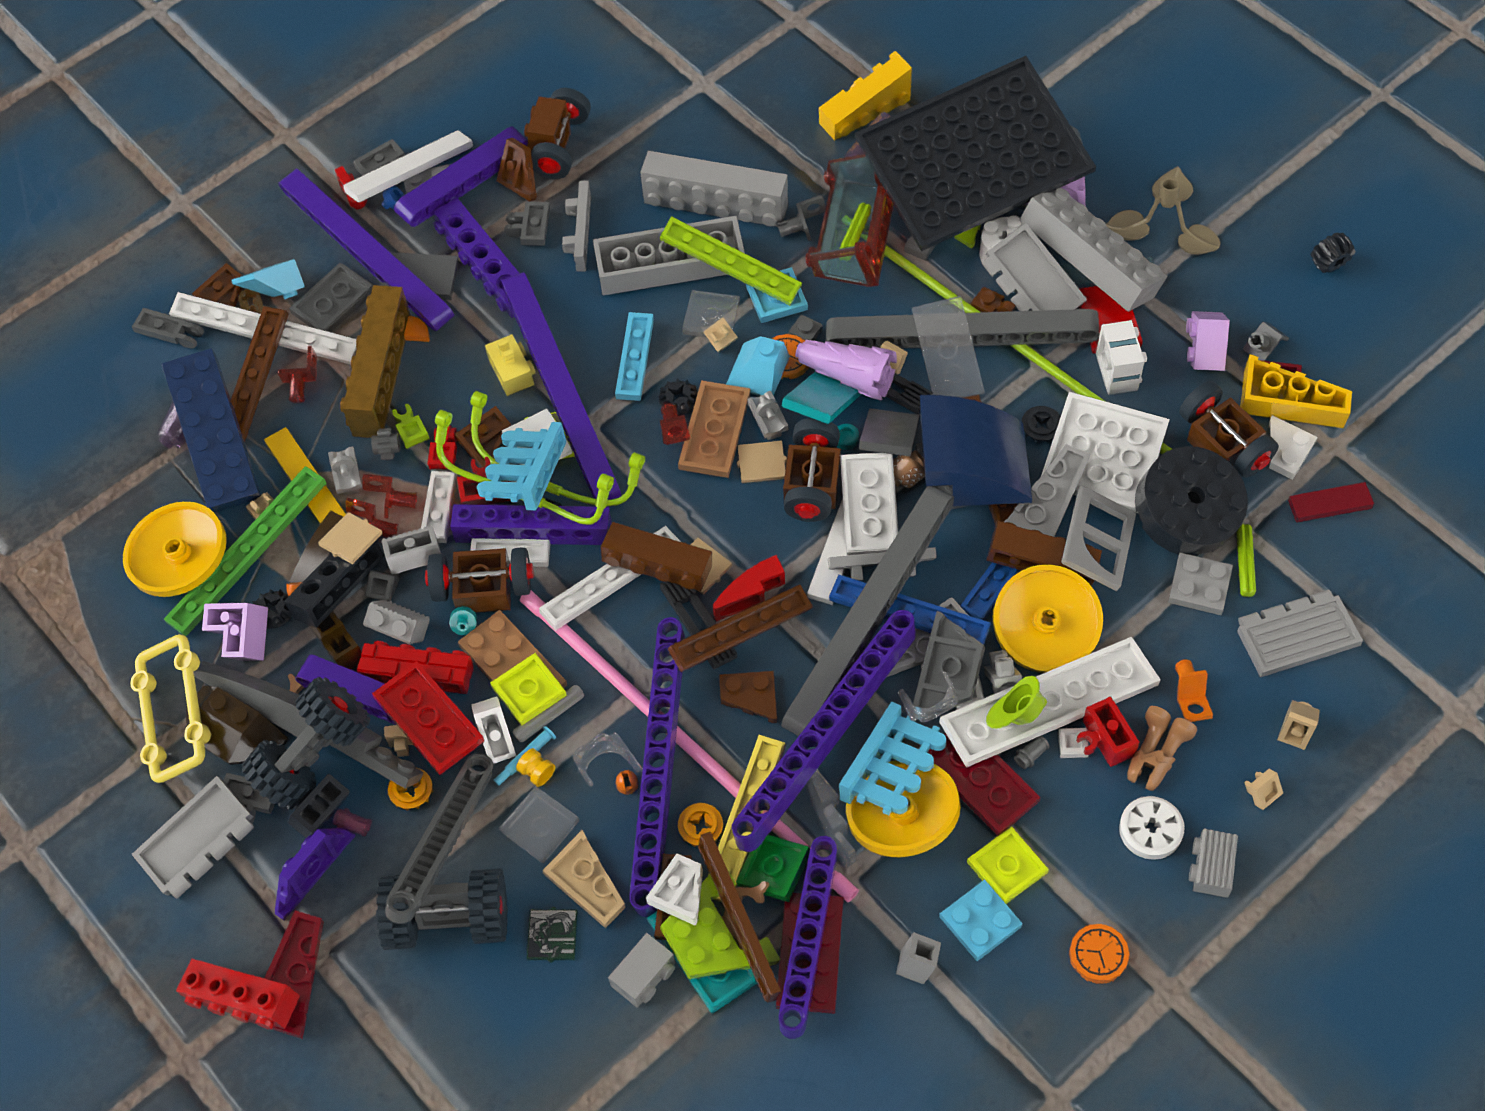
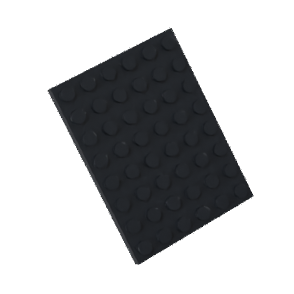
[855,56,1096,252]

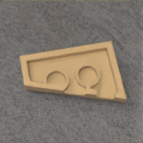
[542,830,625,928]

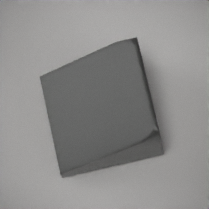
[365,570,400,602]

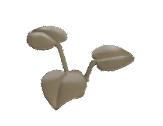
[1106,166,1221,254]

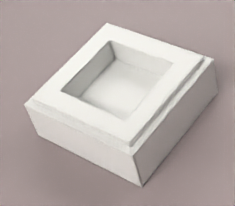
[1058,728,1089,758]

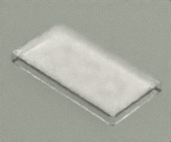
[912,296,985,398]

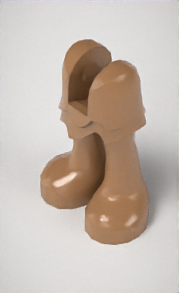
[1127,706,1197,791]

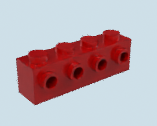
[176,959,300,1030]

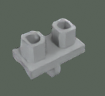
[747,391,788,440]
[328,446,363,496]
[984,650,1022,694]

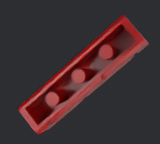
[357,641,474,694]

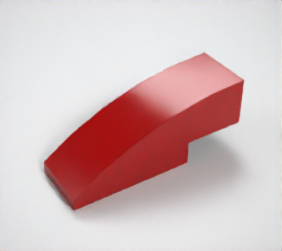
[713,555,785,621]

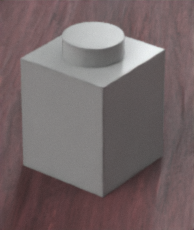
[896,933,941,984]

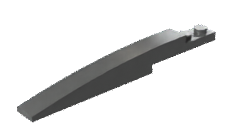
[194,661,424,789]

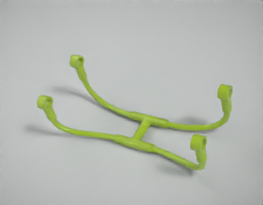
[435,391,645,525]

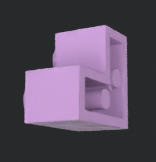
[1186,311,1230,371]
[202,603,268,661]

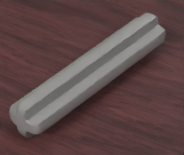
[513,685,584,742]

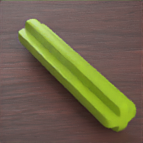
[839,202,872,259]
[1236,524,1256,597]

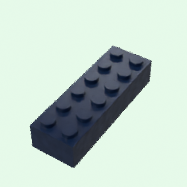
[161,348,261,513]

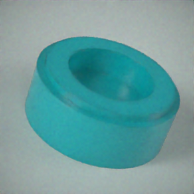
[837,424,859,450]

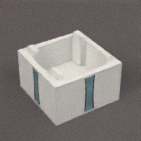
[1096,320,1147,395]

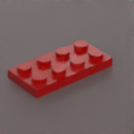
[372,661,484,775]

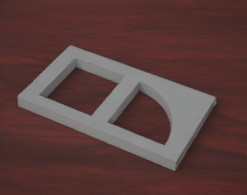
[1061,486,1136,591]

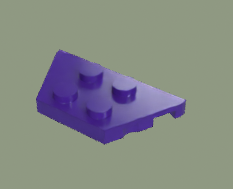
[274,828,356,921]

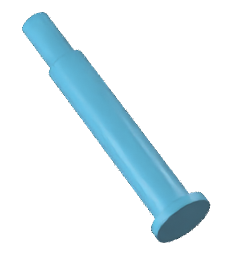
[493,726,556,786]

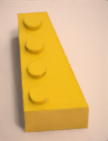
[819,51,912,141]
[1240,354,1352,428]

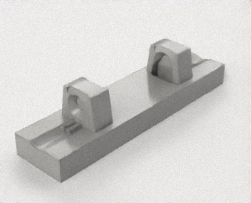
[562,181,591,271]
[827,547,936,581]

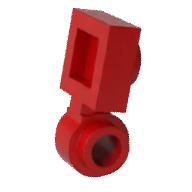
[334,166,367,209]
[427,425,457,469]

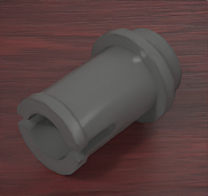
[1014,736,1050,769]

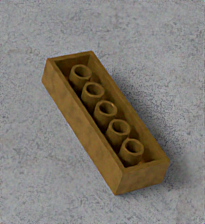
[340,285,411,438]

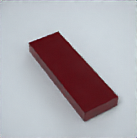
[1288,482,1374,523]

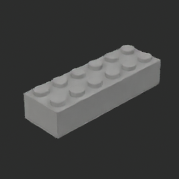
[640,151,788,227]
[1019,188,1168,312]
[593,216,745,295]

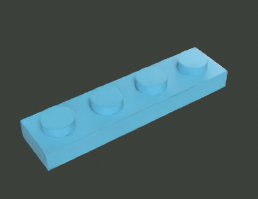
[615,312,654,401]

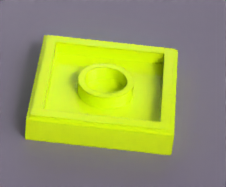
[490,653,567,726]
[967,826,1049,904]

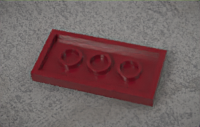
[928,733,1041,836]
[776,893,844,1014]

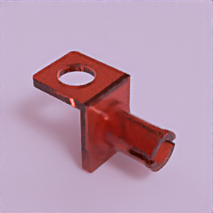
[278,346,317,403]
[659,403,690,445]
[362,474,418,519]
[346,498,398,538]

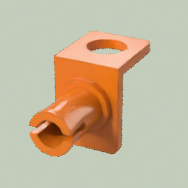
[1175,660,1213,722]

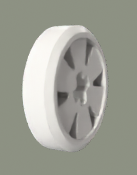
[1119,796,1184,859]

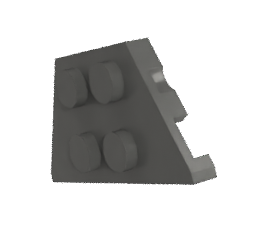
[911,611,985,715]

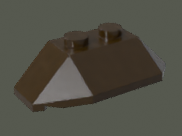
[186,686,289,765]

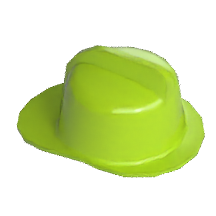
[986,676,1047,729]

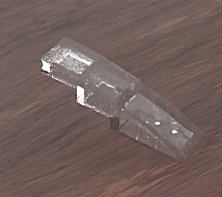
[805,770,856,868]

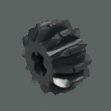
[1310,232,1356,273]

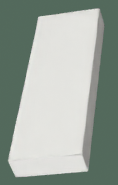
[421,471,458,543]
[470,538,551,567]

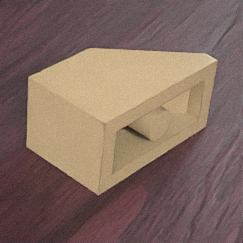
[1277,700,1320,750]

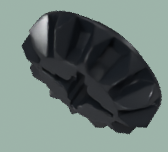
[658,378,698,415]
[1022,406,1061,443]
[252,589,292,629]

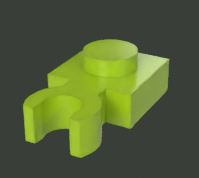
[392,404,430,449]

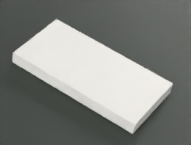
[840,453,898,556]

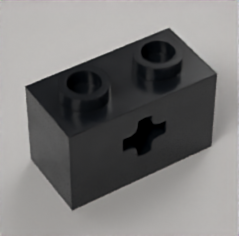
[288,773,350,838]

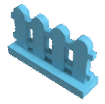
[477,422,566,510]
[839,702,946,815]

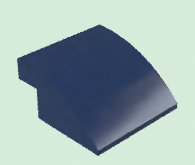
[920,395,1032,506]

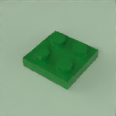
[736,835,810,902]

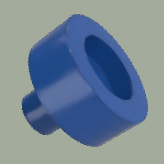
[381,186,404,210]

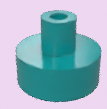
[449,606,477,635]

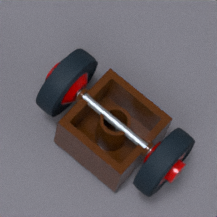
[524,88,591,179]
[1179,381,1279,478]
[783,418,841,522]
[425,547,534,612]

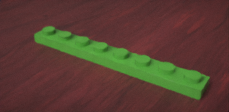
[164,466,327,636]

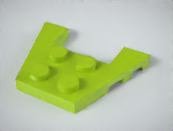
[660,869,780,979]

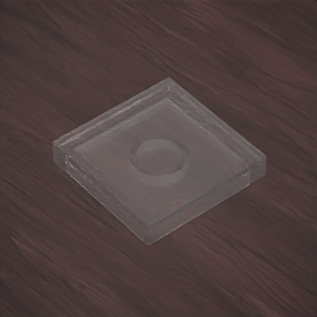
[682,290,740,337]
[499,786,579,863]

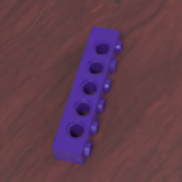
[433,198,534,318]
[450,504,612,545]

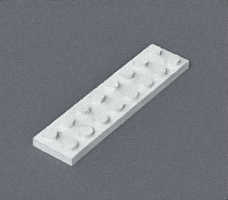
[939,637,1160,767]

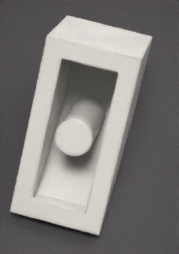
[471,696,516,764]

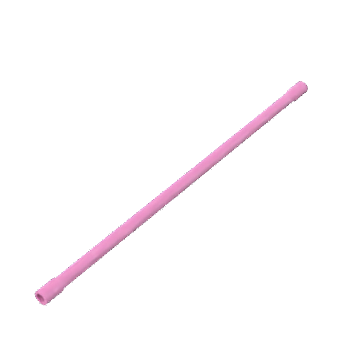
[520,590,859,903]

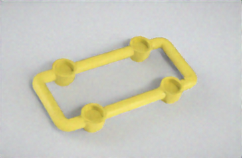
[131,634,211,783]

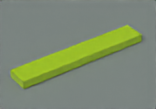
[660,216,802,306]

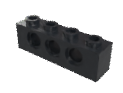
[284,540,385,628]

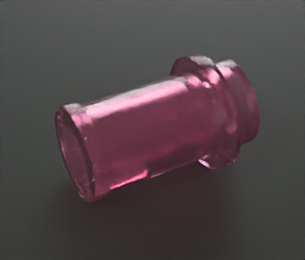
[333,808,372,837]

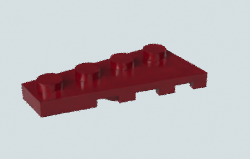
[249,910,324,1039]

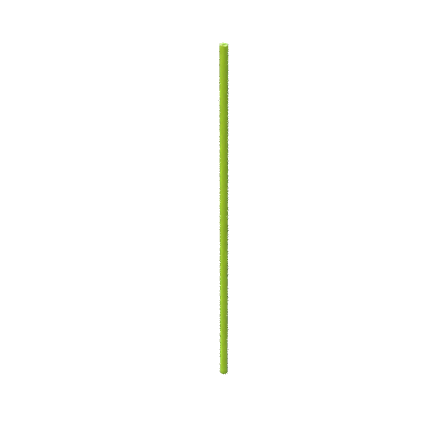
[841,216,1172,454]

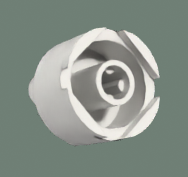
[980,216,1023,273]

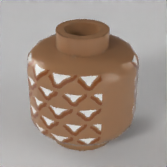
[893,450,925,488]

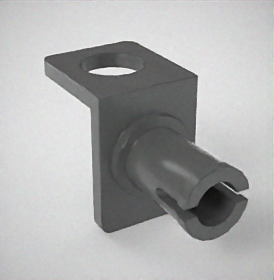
[777,195,827,241]
[1243,322,1289,361]

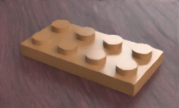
[678,380,751,478]
[458,610,567,688]

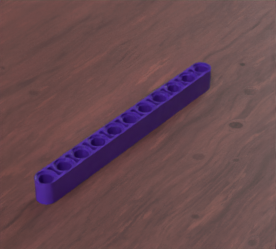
[278,168,455,332]
[501,272,622,500]
[732,610,916,852]
[630,617,685,917]

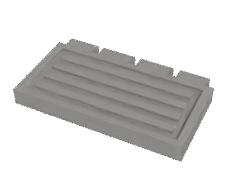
[982,223,1087,311]
[1237,590,1363,678]
[132,776,254,899]

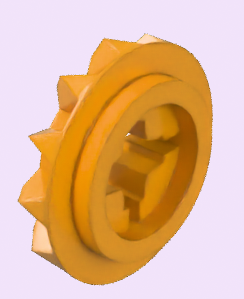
[388,768,433,811]
[678,803,723,847]

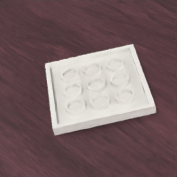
[1041,392,1169,513]

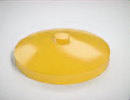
[123,502,226,597]
[993,565,1103,673]
[846,760,960,857]

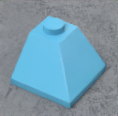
[232,259,305,299]
[726,336,790,396]

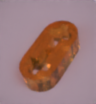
[238,289,264,314]

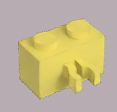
[485,335,536,396]

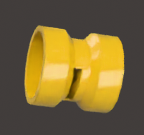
[516,748,556,787]

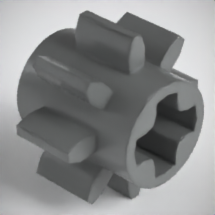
[371,428,400,460]

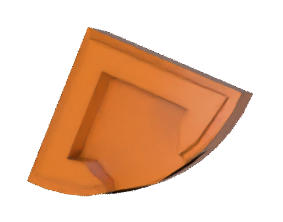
[404,316,430,342]

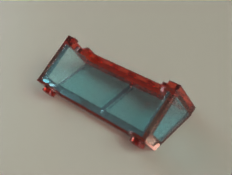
[806,154,894,287]

